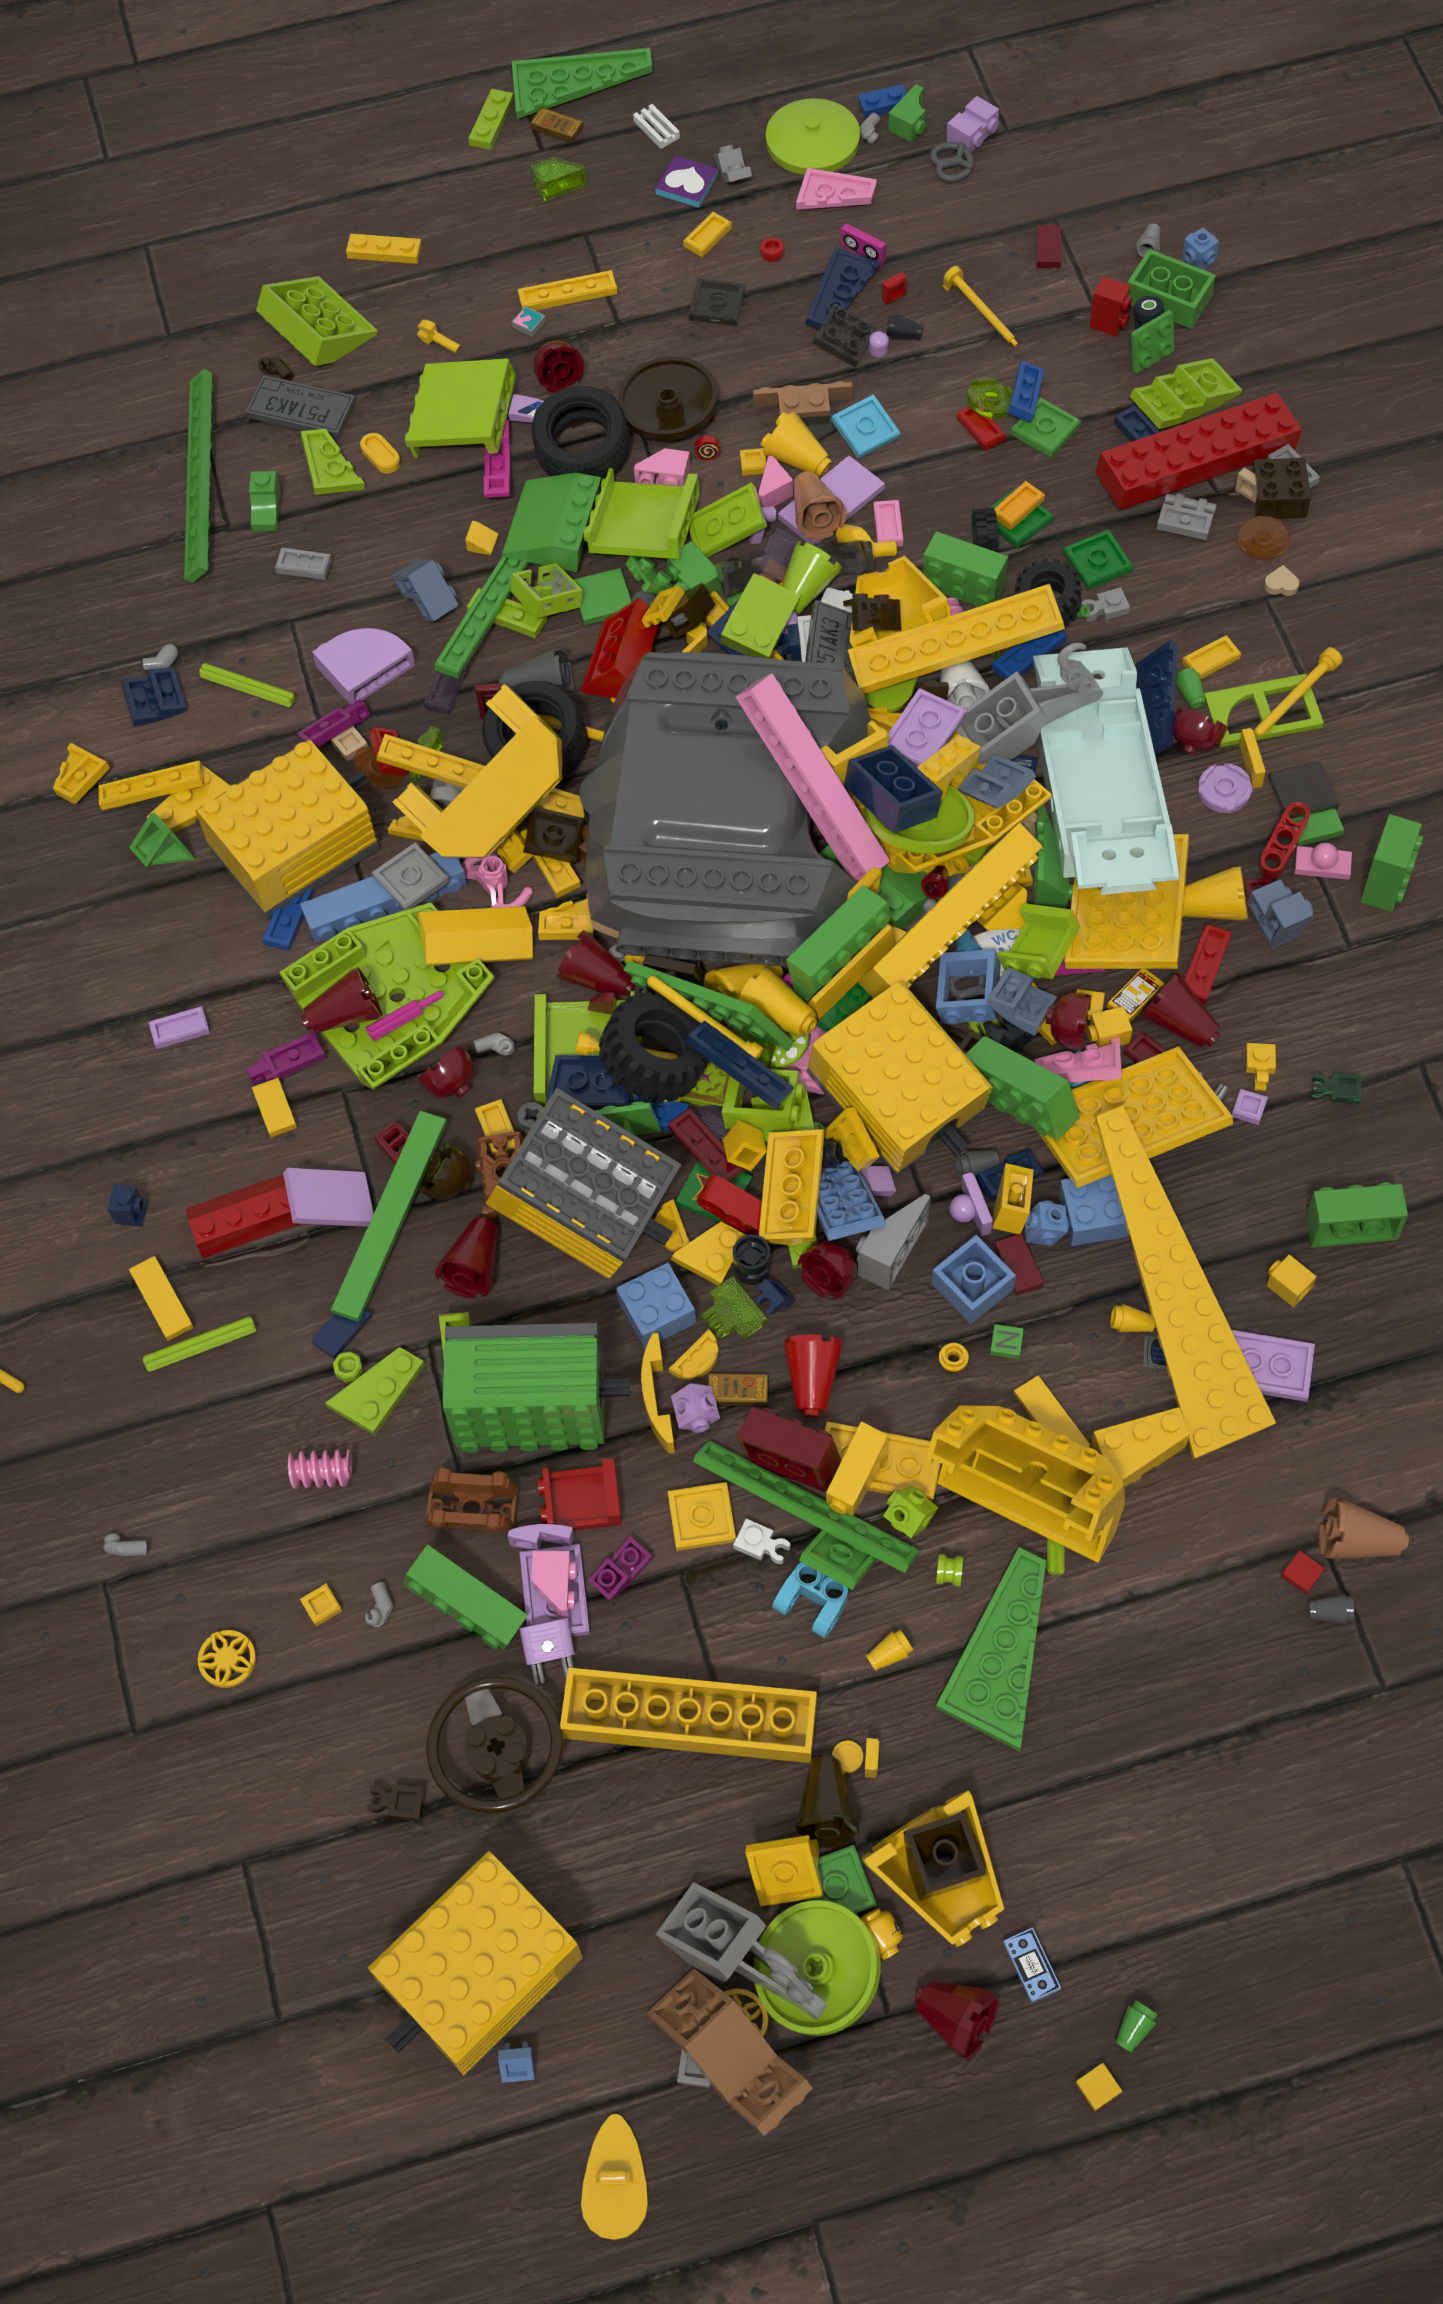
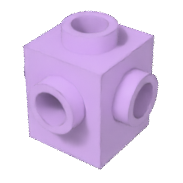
[671,1383,720,1433]

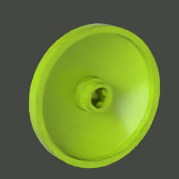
[766,98,860,175]
[864,785,974,854]
[754,1900,881,2036]

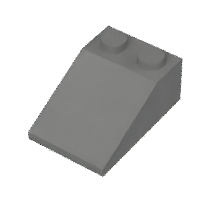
[856,1194,930,1291]

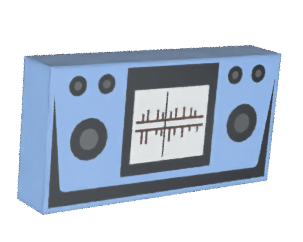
[1003,1928,1061,2003]

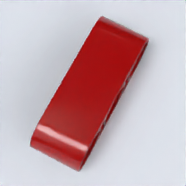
[1259,802,1310,880]
[696,1175,762,1236]

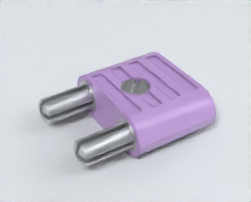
[519,1618,575,1685]

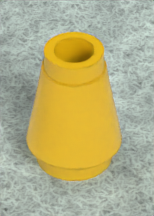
[1110,1304,1155,1333]
[866,1629,914,1671]

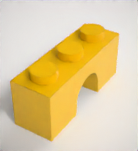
[917,735,981,800]

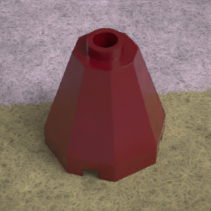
[914,1981,999,2061]

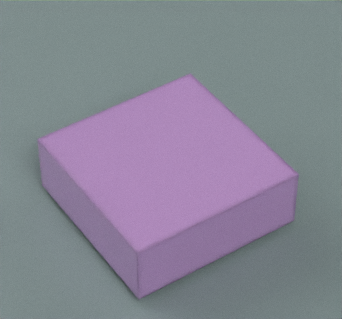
[1232,1089,1268,1125]
[861,1166,896,1196]

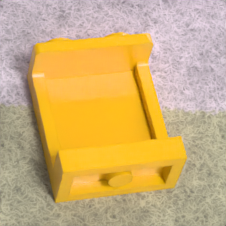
[820,721,889,796]

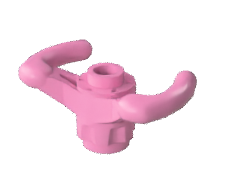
[461,850,533,908]

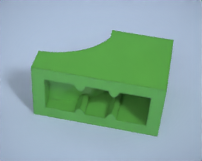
[888,84,927,142]
[249,471,281,531]

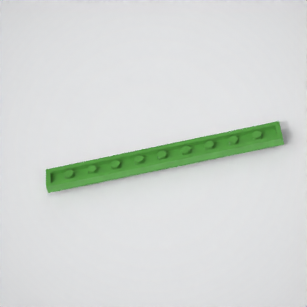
[184,369,213,583]

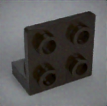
[1254,458,1311,520]

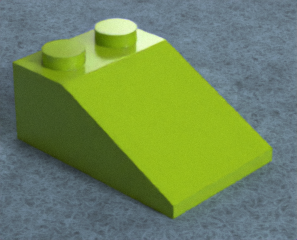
[720,573,801,658]

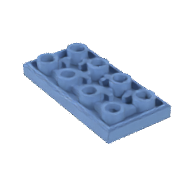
[817,1161,885,1241]

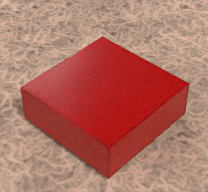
[882,271,907,305]
[1281,1550,1325,1595]

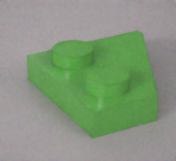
[625,556,674,595]

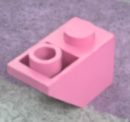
[634,448,690,486]
[531,1551,577,1620]

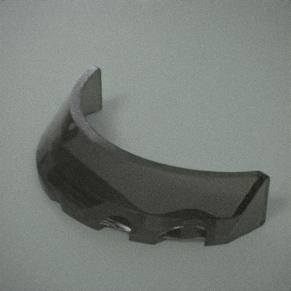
[715,539,875,598]

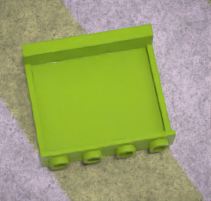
[405,358,516,458]
[584,468,700,559]
[534,991,642,1106]

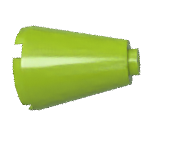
[782,541,842,615]

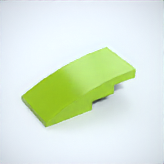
[1130,358,1242,429]

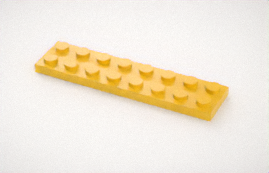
[848,584,1065,694]

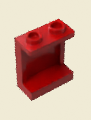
[538,1458,622,1531]

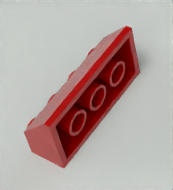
[580,598,659,698]
[186,1174,300,1259]

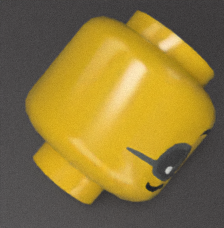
[861,1908,903,1960]

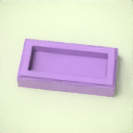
[149,1006,210,1049]

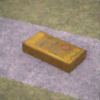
[531,107,583,143]
[708,1374,768,1406]

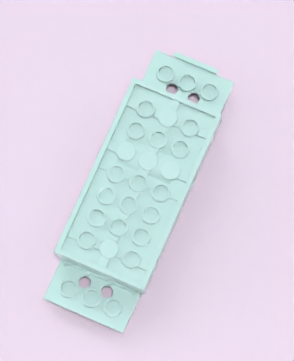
[1033,647,1179,895]

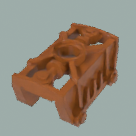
[475,1132,523,1219]
[425,1468,518,1533]

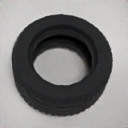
[531,386,630,482]
[482,681,588,779]

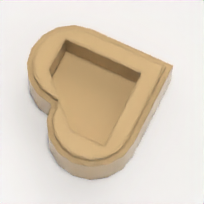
[1264,565,1299,596]

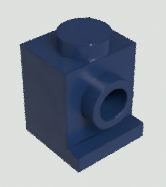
[107,1184,148,1227]

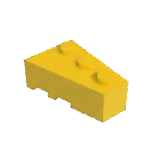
[1091,1407,1190,1487]

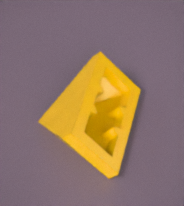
[977,881,1027,930]

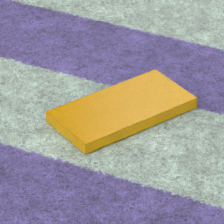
[825,1421,941,1503]

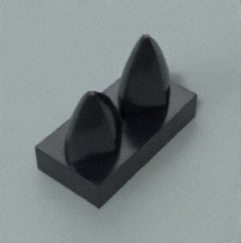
[983,1017,1034,1052]

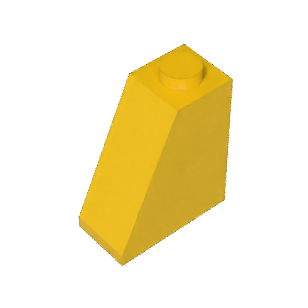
[826,1421,888,1516]

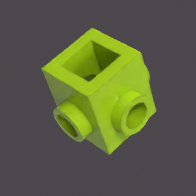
[883,1485,938,1538]

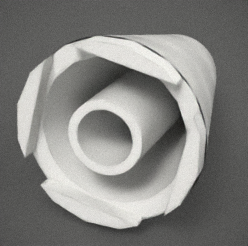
[940,660,990,709]

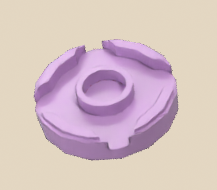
[1198,763,1252,813]

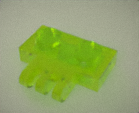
[702,1276,767,1339]

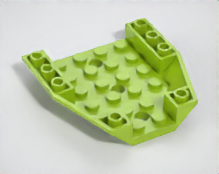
[279,902,494,1090]

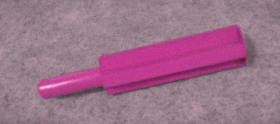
[365,990,443,1042]

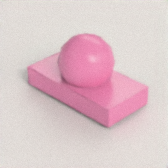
[1294,843,1352,880]

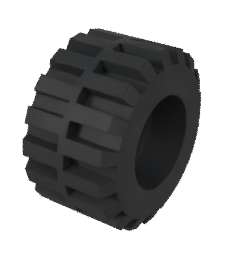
[1015,558,1081,627]

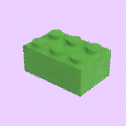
[1127,249,1216,329]
[923,531,1008,607]
[1361,814,1424,912]
[1306,1182,1408,1248]

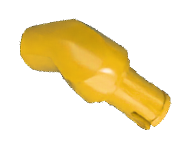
[836,524,897,562]

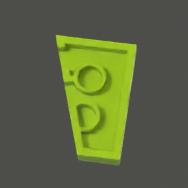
[301,429,365,495]
[325,1347,425,1436]

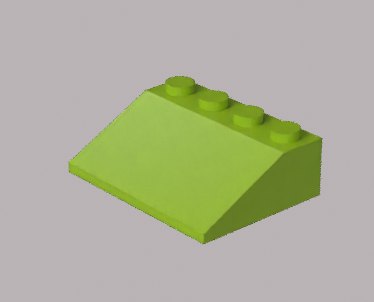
[256,276,378,366]

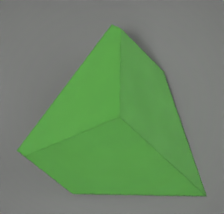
[129,812,196,867]

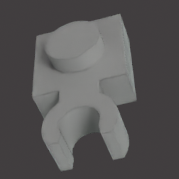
[1081,587,1130,622]

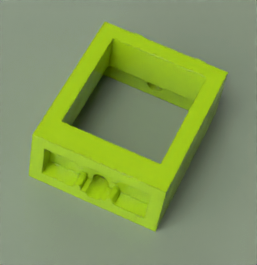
[722,1069,805,1132]

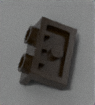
[843,593,901,632]

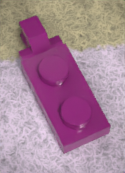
[297,699,370,748]
[246,1032,326,1085]

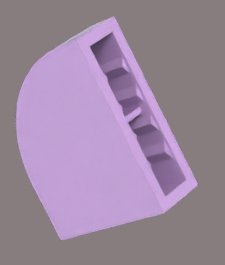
[312,628,415,705]

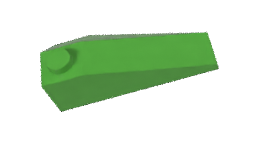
[1034,804,1074,909]

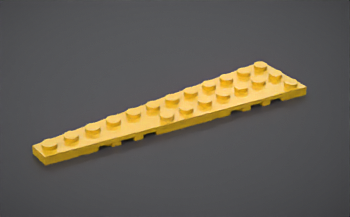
[1095,1105,1276,1460]

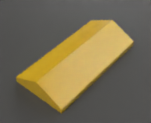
[418,906,533,966]
[807,924,895,1020]
[759,1129,824,1246]

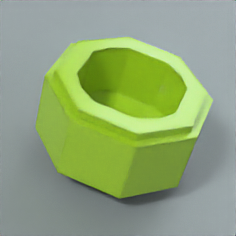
[333,1352,363,1383]

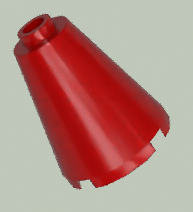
[784,1335,843,1418]

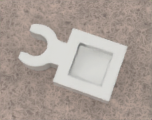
[733,1519,791,1564]

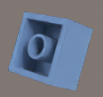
[1059,1175,1128,1246]
[932,1235,1016,1324]
[616,1263,696,1349]

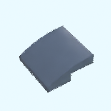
[958,754,1037,809]
[987,967,1057,1036]

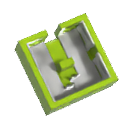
[510,563,583,618]

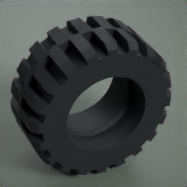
[599,992,710,1103]

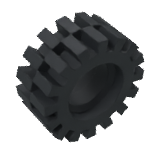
[972,508,999,553]

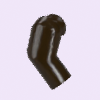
[258,357,294,381]

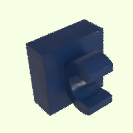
[777,623,802,661]
[755,1278,796,1315]

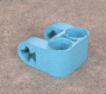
[772,1562,848,1639]

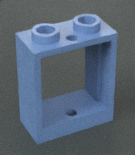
[936,949,1001,1024]

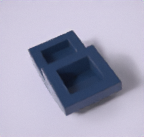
[976,1149,1044,1201]

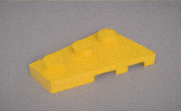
[147,765,230,833]

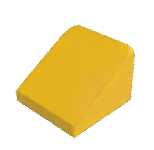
[466,521,499,556]

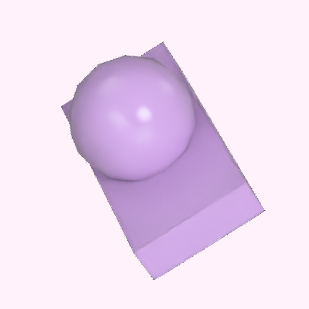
[949,1172,993,1237]

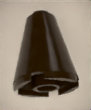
[795,1754,859,1848]

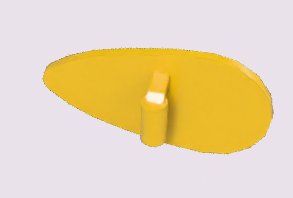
[581,2114,648,2240]

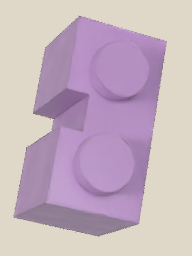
[947,96,999,152]

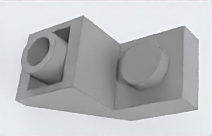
[713,144,752,183]

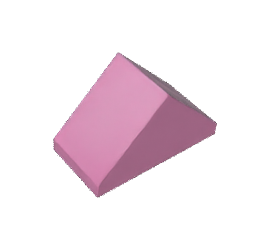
[758,456,793,507]

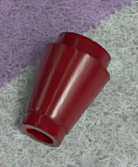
[921,865,949,899]

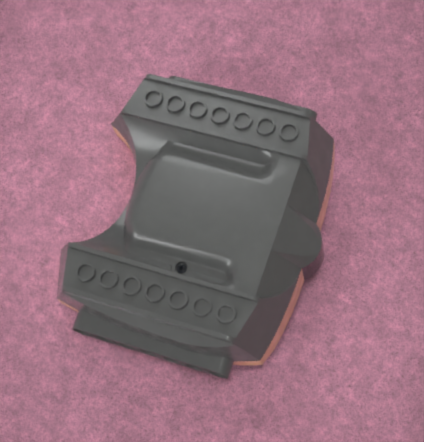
[579,652,870,967]

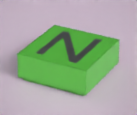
[990,1324,1024,1359]

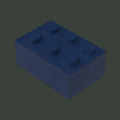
[843,745,943,833]

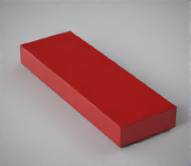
[1184,924,1232,1004]

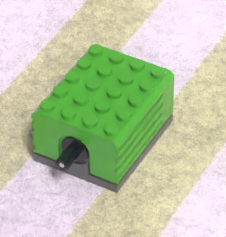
[443,1323,631,1453]

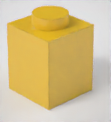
[1087,1006,1132,1048]
[723,1120,767,1171]
[1267,1255,1317,1308]

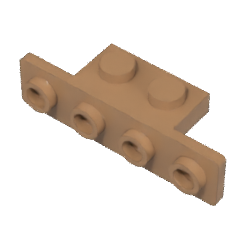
[753,381,853,418]

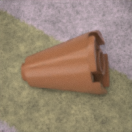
[793,471,847,540]
[1319,1497,1409,1559]

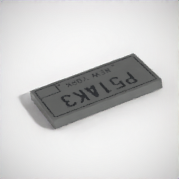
[245,375,356,439]
[805,600,856,683]

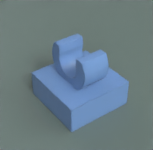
[498,2041,535,2083]

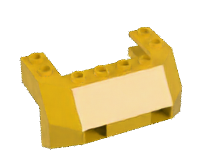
[393,684,562,859]
[925,1406,1125,1563]

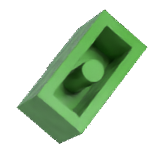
[666,541,723,594]

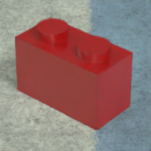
[1090,276,1132,337]

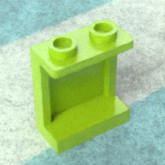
[997,903,1080,979]

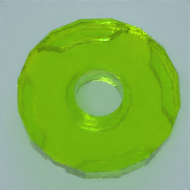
[966,378,1012,419]

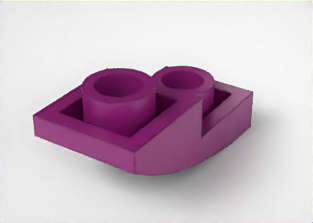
[587,1536,654,1601]

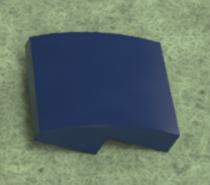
[121,667,187,726]

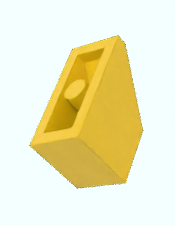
[992,1163,1034,1234]

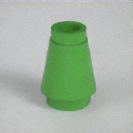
[1176,668,1206,710]
[1115,2000,1158,2053]

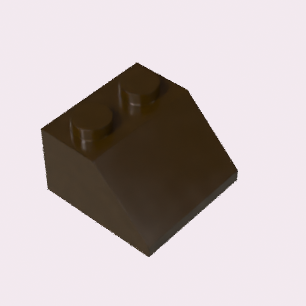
[903,1812,986,1901]

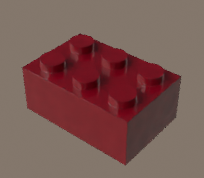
[736,1407,842,1492]

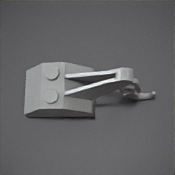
[957,642,1103,764]
[655,1882,827,2020]

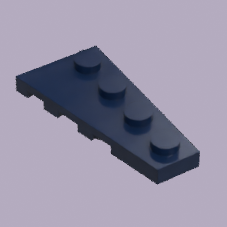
[805,247,881,332]
[1135,640,1177,756]

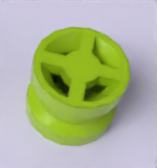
[936,1554,963,1587]

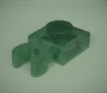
[1311,1072,1362,1105]

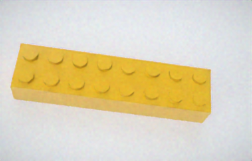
[858,823,1043,998]
[560,1668,817,1763]

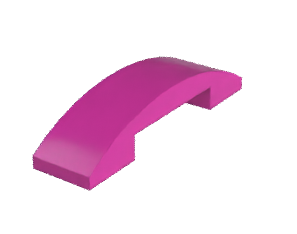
[484,420,511,498]

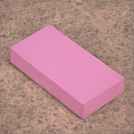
[873,500,903,547]

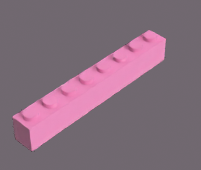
[736,673,890,883]

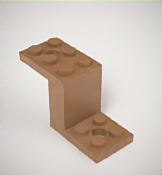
[646,1969,813,2136]

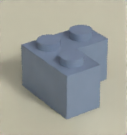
[392,560,458,621]
[1246,879,1313,949]

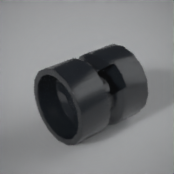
[733,1235,771,1285]

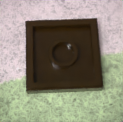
[523,807,584,864]

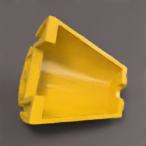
[850,556,951,648]
[862,1791,1004,1947]

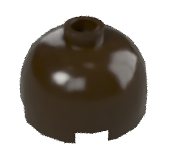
[418,1142,472,1200]

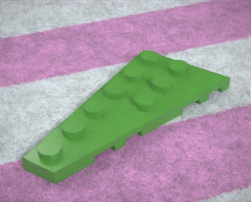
[512,48,653,119]
[624,961,794,1052]
[936,1547,1046,1752]

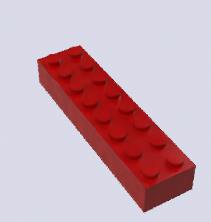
[1095,392,1302,510]

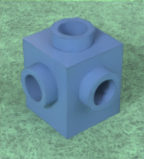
[1182,228,1219,270]
[1025,1201,1069,1246]

